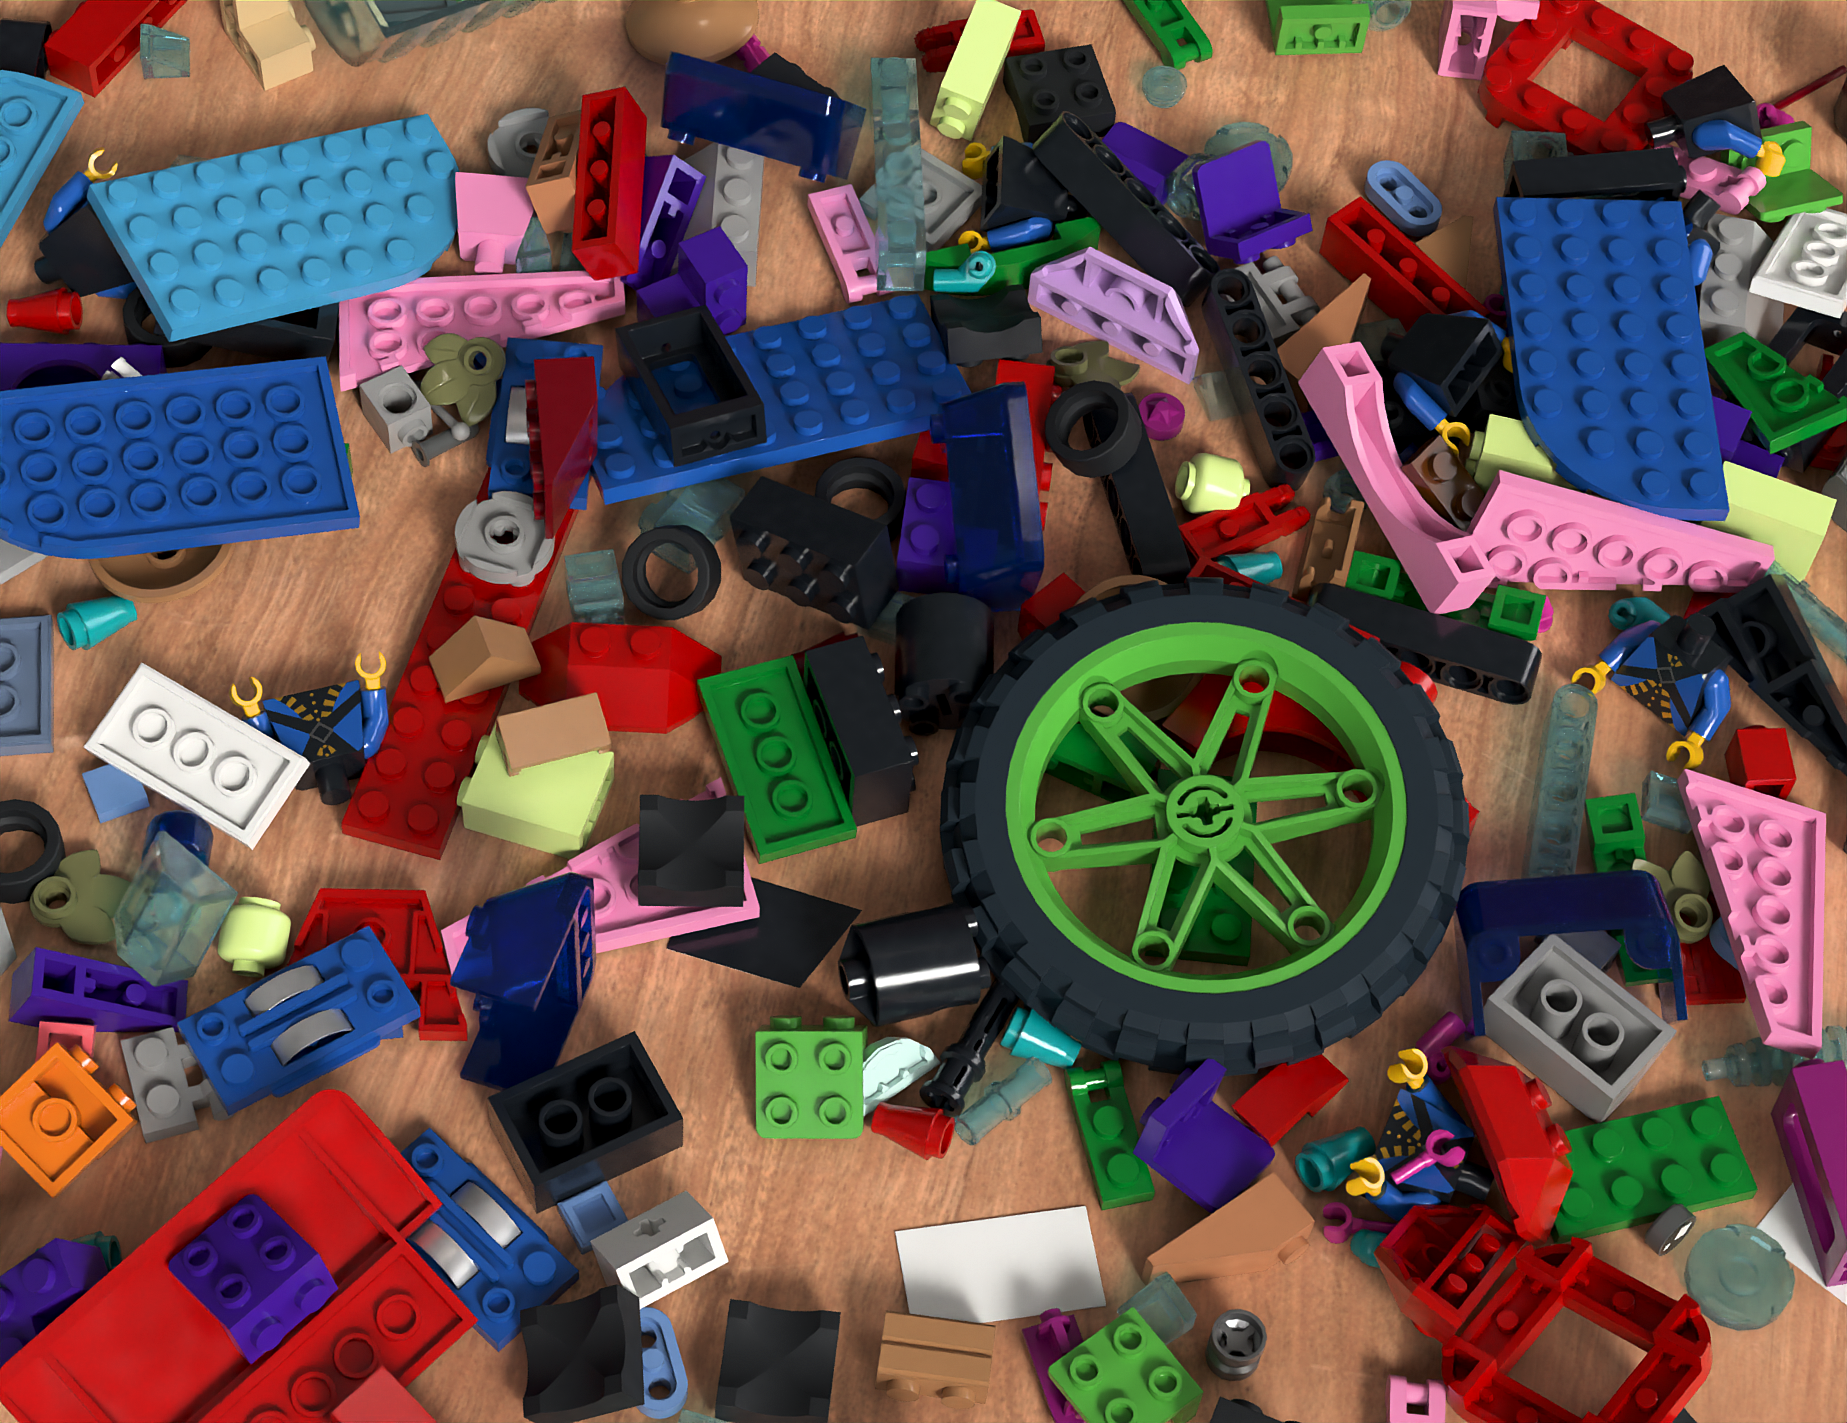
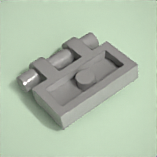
[1219,256,1320,348]
[120,1027,235,1143]

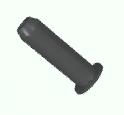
[412,424,480,467]

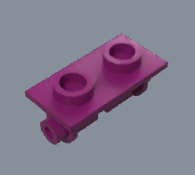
[1022,1308,1086,1423]

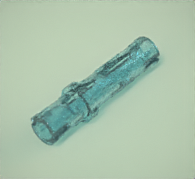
[1764,559,1847,664]

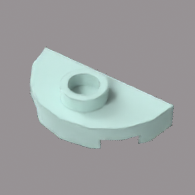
[863,1037,941,1117]

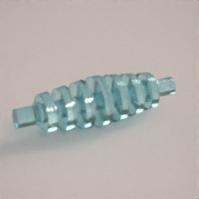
[1702,1025,1847,1087]

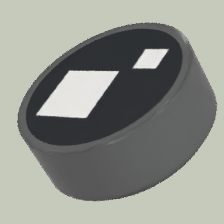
[1645,1203,1696,1256]

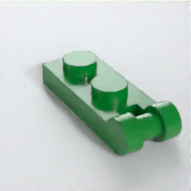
[1122,0,1213,73]
[1064,1060,1155,1211]

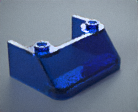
[660,51,867,183]
[930,381,1044,612]
[1453,870,1688,1041]
[450,872,596,1091]

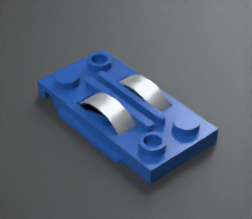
[486,337,606,510]
[177,926,421,1116]
[400,1128,579,1352]

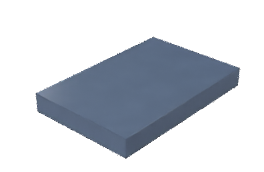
[0,615,54,756]

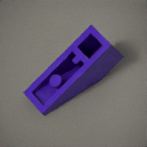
[620,154,706,290]
[8,947,188,1032]

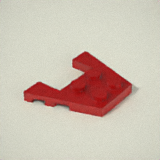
[286,888,468,1041]

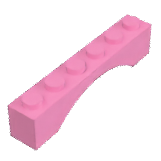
[1298,342,1496,615]

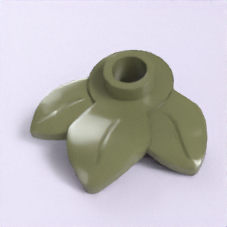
[420,333,506,427]
[1046,341,1140,390]
[30,850,137,945]
[1625,850,1713,944]

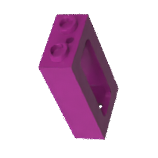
[1771,1059,1847,1287]

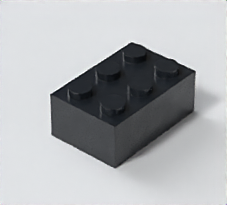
[729,476,899,630]
[803,636,919,827]
[488,1031,683,1214]

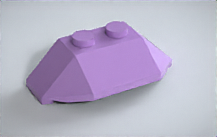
[1028,247,1199,384]

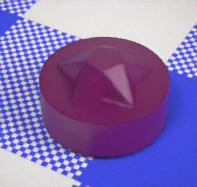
[1138,393,1185,441]

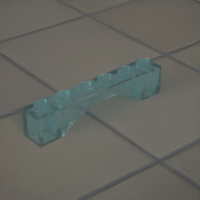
[868,57,927,291]

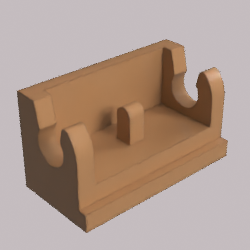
[1291,497,1365,602]
[496,692,612,777]

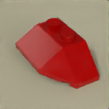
[519,622,722,734]
[1441,1045,1574,1248]
[1373,1204,1526,1346]

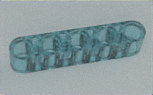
[1519,684,1598,917]

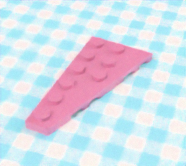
[339,270,625,392]
[1466,470,1775,593]
[1677,769,1826,1059]
[441,777,760,985]

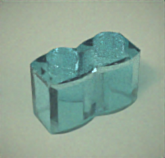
[638,478,745,575]

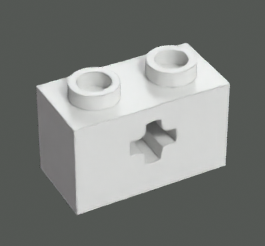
[590,1191,729,1309]

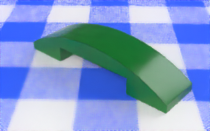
[920,216,1101,296]
[1345,550,1546,641]
[1584,793,1678,987]

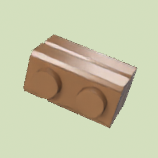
[875,1310,996,1409]

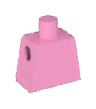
[1438,0,1498,80]
[455,172,541,275]

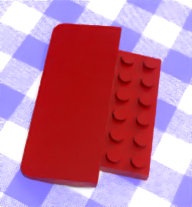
[0,1089,478,1423]

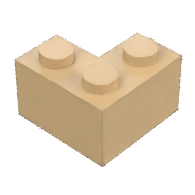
[219,0,316,91]

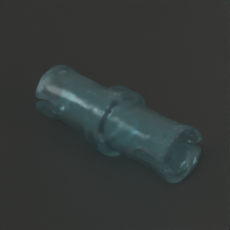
[954,1056,1052,1146]

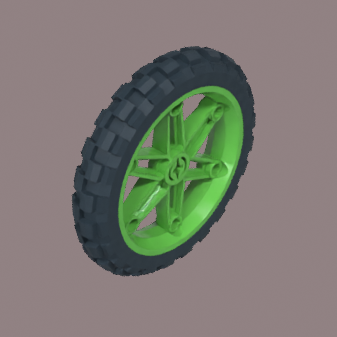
[940,577,1470,1077]

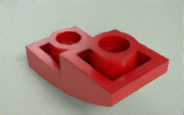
[1231,1054,1349,1148]

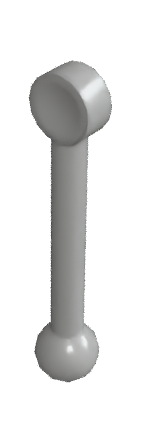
[414,381,470,441]

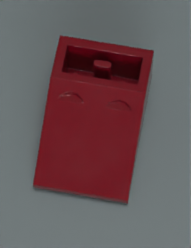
[525,356,598,539]

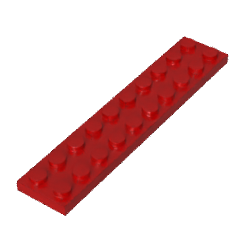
[341,467,592,860]

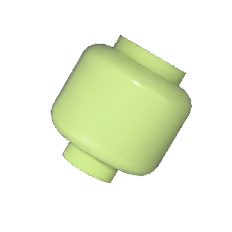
[1175,453,1250,516]
[217,897,291,978]

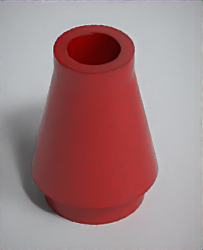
[7,287,83,335]
[871,1102,955,1160]

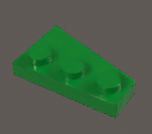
[1704,331,1847,455]

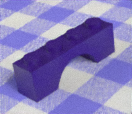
[0,342,167,391]

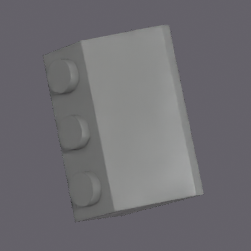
[669,140,765,287]
[1695,214,1784,348]
[1476,932,1677,1124]

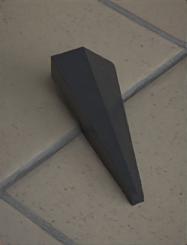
[1685,574,1847,776]

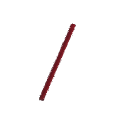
[1772,65,1847,110]

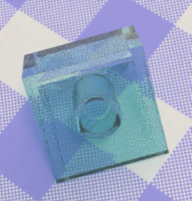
[114,830,238,987]

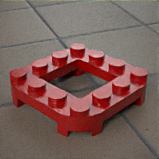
[1477,0,1694,156]
[1441,1237,1713,1423]

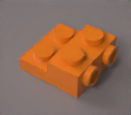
[0,1042,139,1198]

